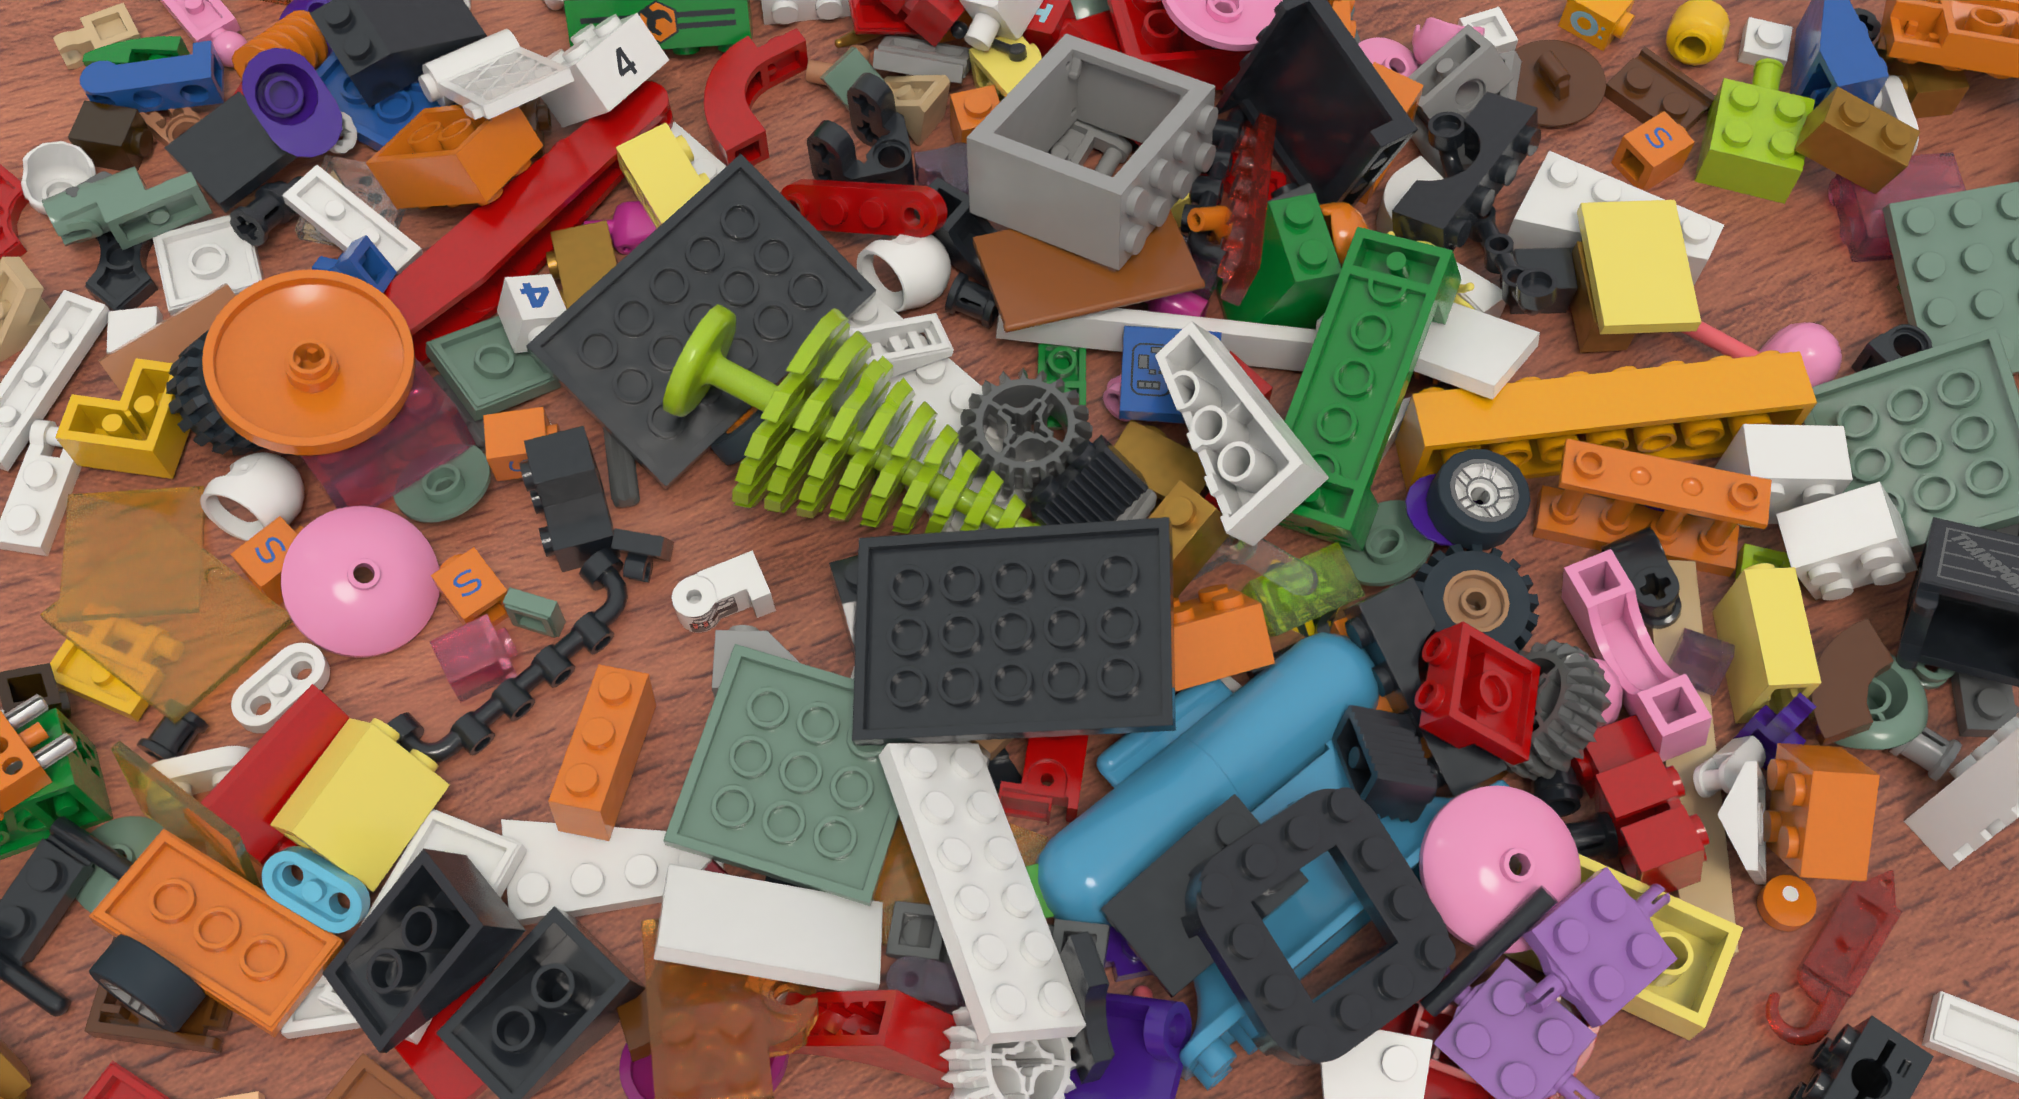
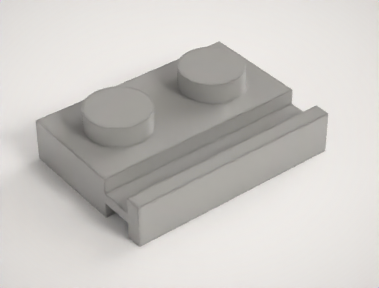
[873,35,971,83]

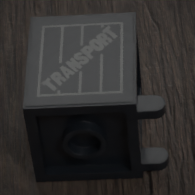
[1896,517,2019,687]

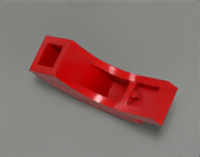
[704,28,808,166]

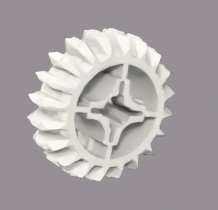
[939,1003,1076,1099]

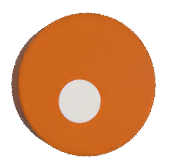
[1757,875,1817,932]

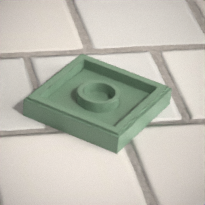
[426,315,561,421]

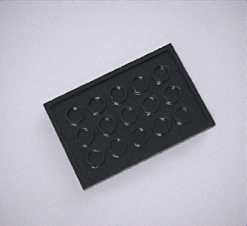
[526,154,876,490]
[852,517,1176,746]

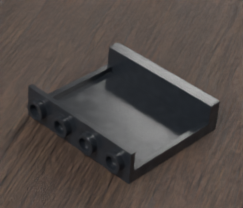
[1216,0,1418,207]

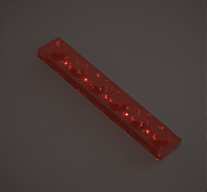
[1217,113,1277,306]

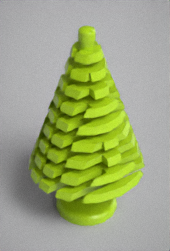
[663,304,1042,534]

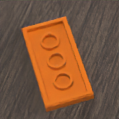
[89,828,345,1038]

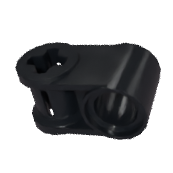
[1601,526,1682,629]

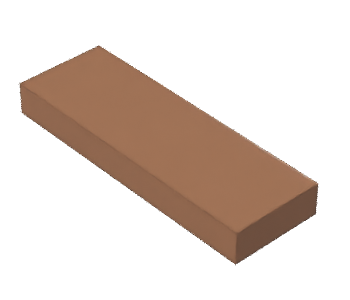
[98,283,236,394]

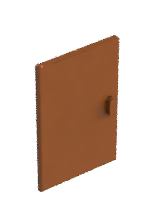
[973,210,1205,333]

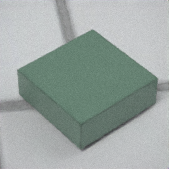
[820,47,885,110]
[503,587,566,638]

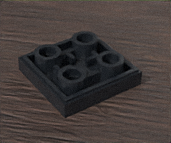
[164,92,297,213]

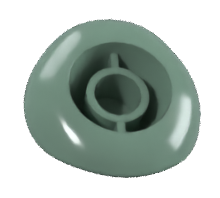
[1807,654,1928,750]

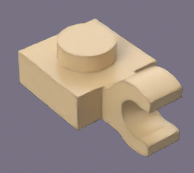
[53,3,141,69]

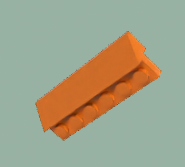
[1877,0,2019,79]

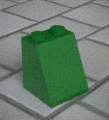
[1210,193,1341,329]

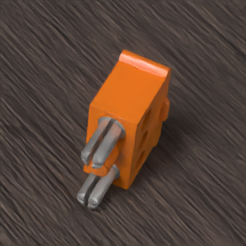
[0,694,77,821]

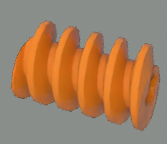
[231,10,328,79]

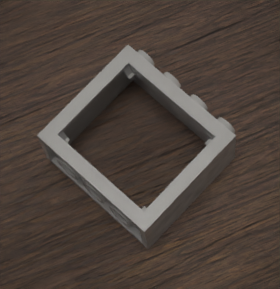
[966,34,1218,271]

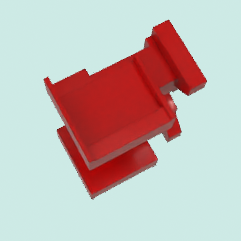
[999,735,1089,825]

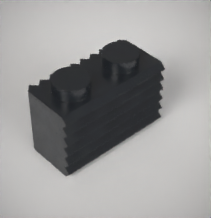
[1029,435,1149,526]
[1332,705,1437,824]

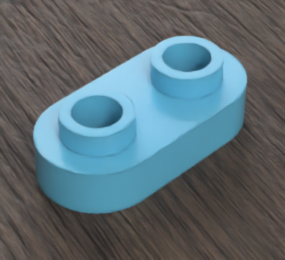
[262,846,370,933]

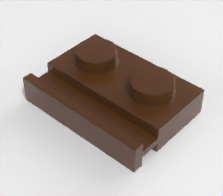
[1604,47,1716,132]

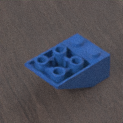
[1790,0,1889,110]

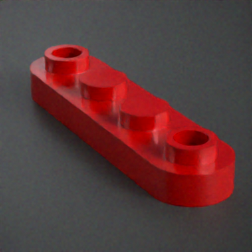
[780,179,947,238]

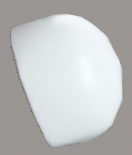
[21,141,96,215]

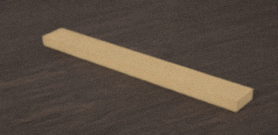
[1647,560,1739,957]

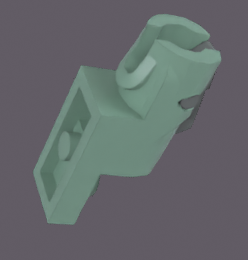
[42,166,213,250]

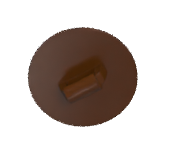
[1515,40,1606,127]

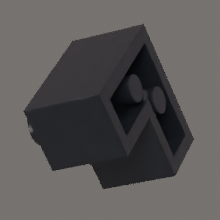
[519,426,621,572]

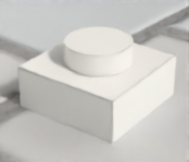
[1738,17,1793,66]

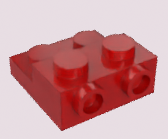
[1415,621,1541,766]

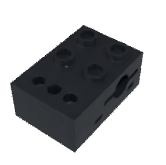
[1787,1016,1934,1099]

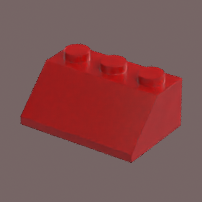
[196,684,350,868]

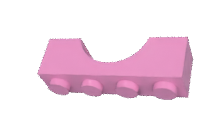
[1561,549,1712,762]

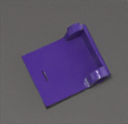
[1064,993,1192,1099]

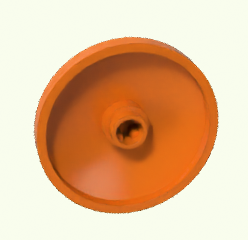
[202,269,415,455]

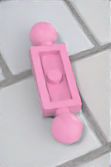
[159,0,247,68]

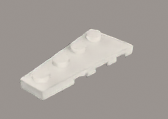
[501,819,725,926]

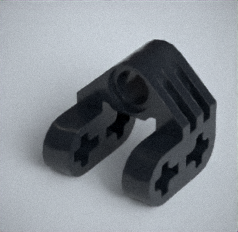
[807,73,915,185]

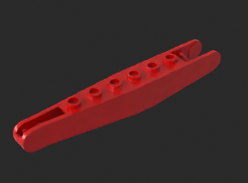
[383,81,674,373]

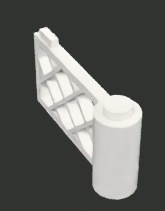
[418,29,574,120]

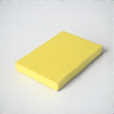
[1577,200,1701,334]

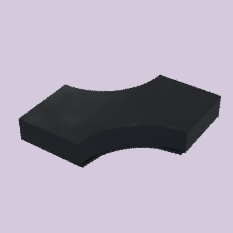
[85,231,158,311]
[1060,931,1115,1084]

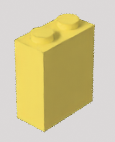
[1712,563,1822,723]
[270,718,450,892]

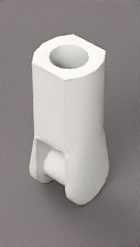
[1693,735,1766,798]

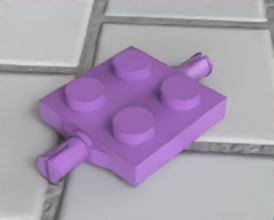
[1522,867,1678,1028]
[1433,958,1600,1099]

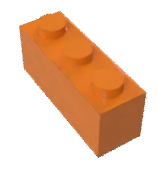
[548,664,656,841]

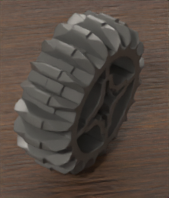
[958,368,1093,500]
[1504,639,1612,781]

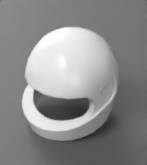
[857,234,951,312]
[200,452,304,541]

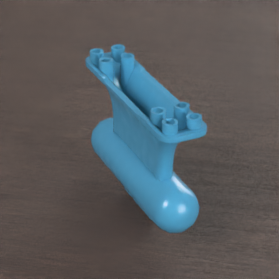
[1035,632,1510,1091]

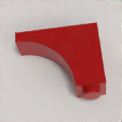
[781,990,956,1088]

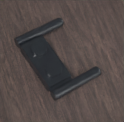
[0,816,134,1017]

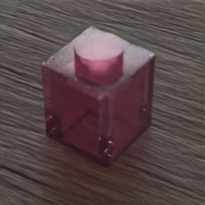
[429,614,518,703]

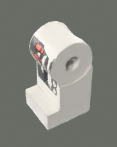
[672,550,776,633]

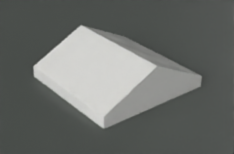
[1717,761,1766,885]

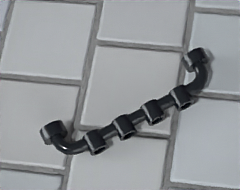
[1181,106,1248,277]
[1428,111,1557,316]
[388,548,628,763]

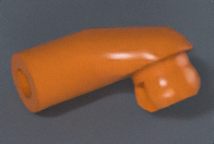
[1187,205,1242,245]

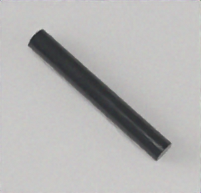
[1420,885,1558,1017]

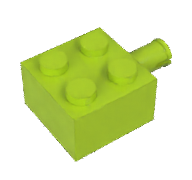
[1694,58,1815,204]

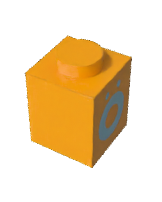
[1558,0,1635,51]

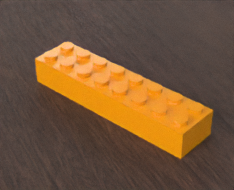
[1395,350,1817,492]

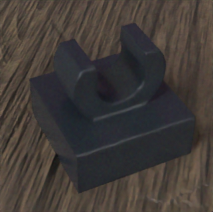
[611,528,674,583]

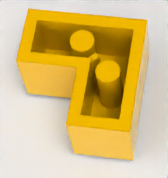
[55,358,190,479]

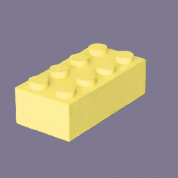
[1504,853,1743,1041]

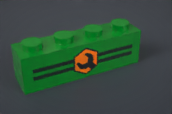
[564,0,753,55]

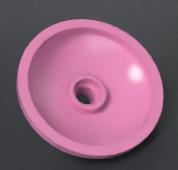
[1162,0,1282,51]
[281,506,439,658]
[1419,786,1581,954]

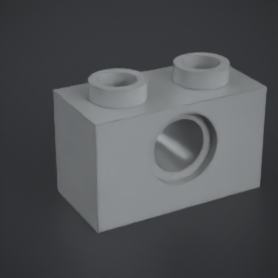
[1408,24,1514,126]

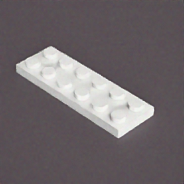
[879,743,1086,1045]

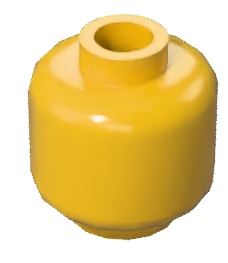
[1666,0,1730,66]

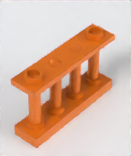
[1532,438,1772,577]

